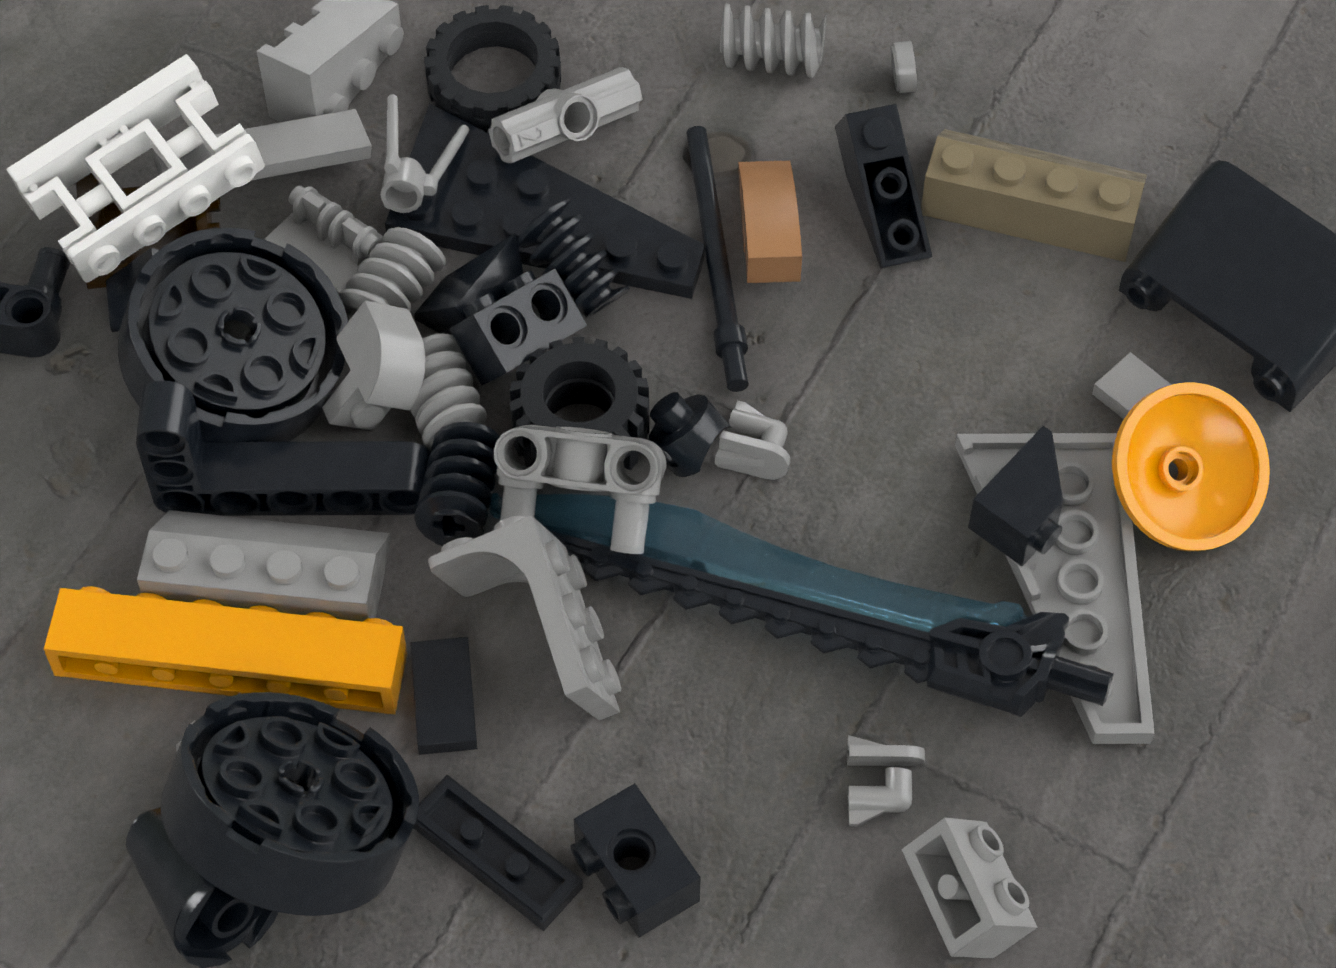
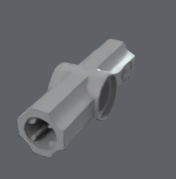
[488,67,643,163]

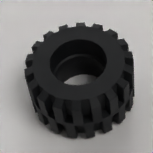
[510,337,649,471]

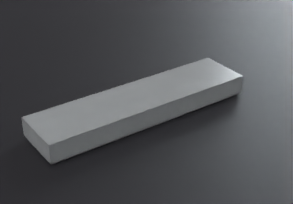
[153,109,372,181]

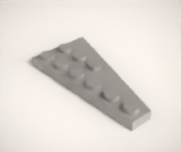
[955,433,1155,744]

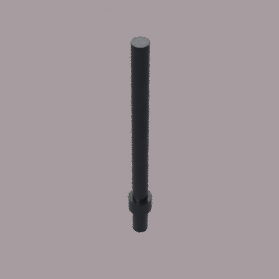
[686,126,749,392]

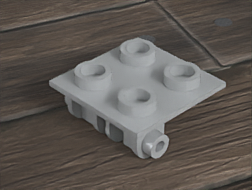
[264,186,382,294]

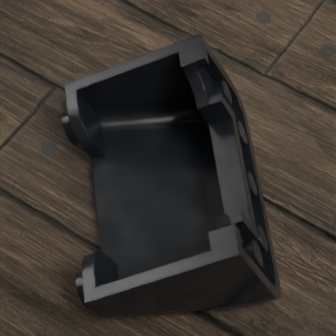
[1119,160,1336,412]

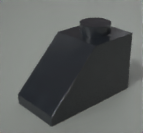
[968,426,1063,566]

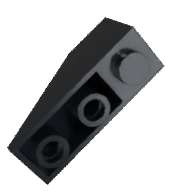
[835,104,933,269]

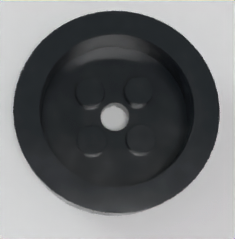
[118,227,348,442]
[161,692,419,916]

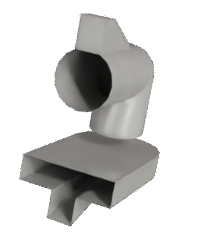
[715,400,791,480]
[847,735,925,827]

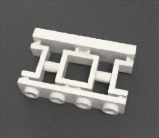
[6,54,265,283]

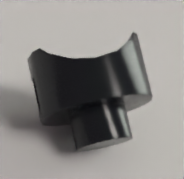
[648,392,732,477]

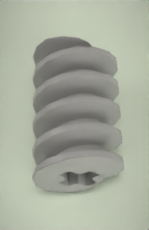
[720,3,827,78]
[339,227,446,322]
[410,333,487,452]

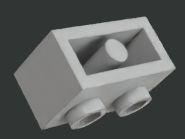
[901,817,1038,958]

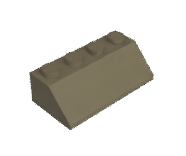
[921,129,1147,262]

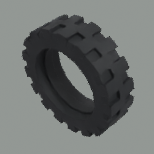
[424,5,561,132]

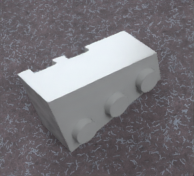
[257,0,404,122]

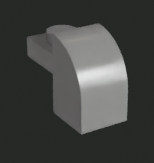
[322,301,425,431]

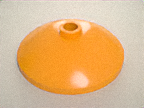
[1112,382,1270,551]

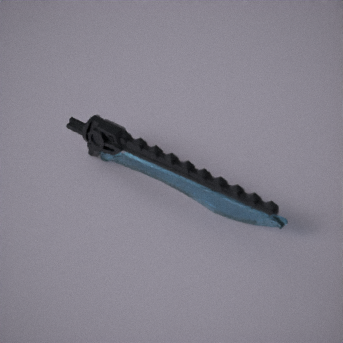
[489,492,1114,717]

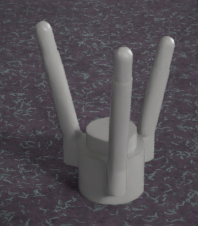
[380,94,469,213]

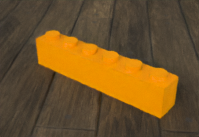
[44,586,407,715]

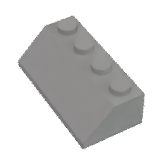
[137,510,391,622]

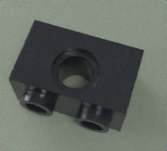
[570,783,701,938]

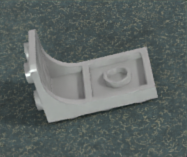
[428,515,621,721]

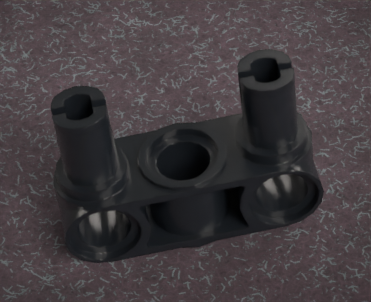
[0,247,70,358]

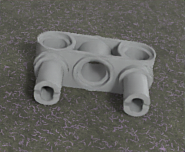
[494,425,666,554]

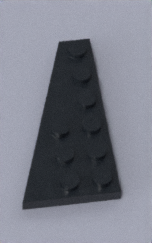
[385,103,705,299]

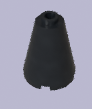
[126,807,278,968]

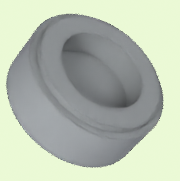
[891,40,917,94]

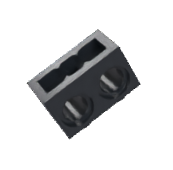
[449,269,587,386]

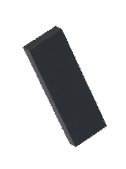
[413,775,583,931]

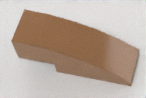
[738,160,802,283]

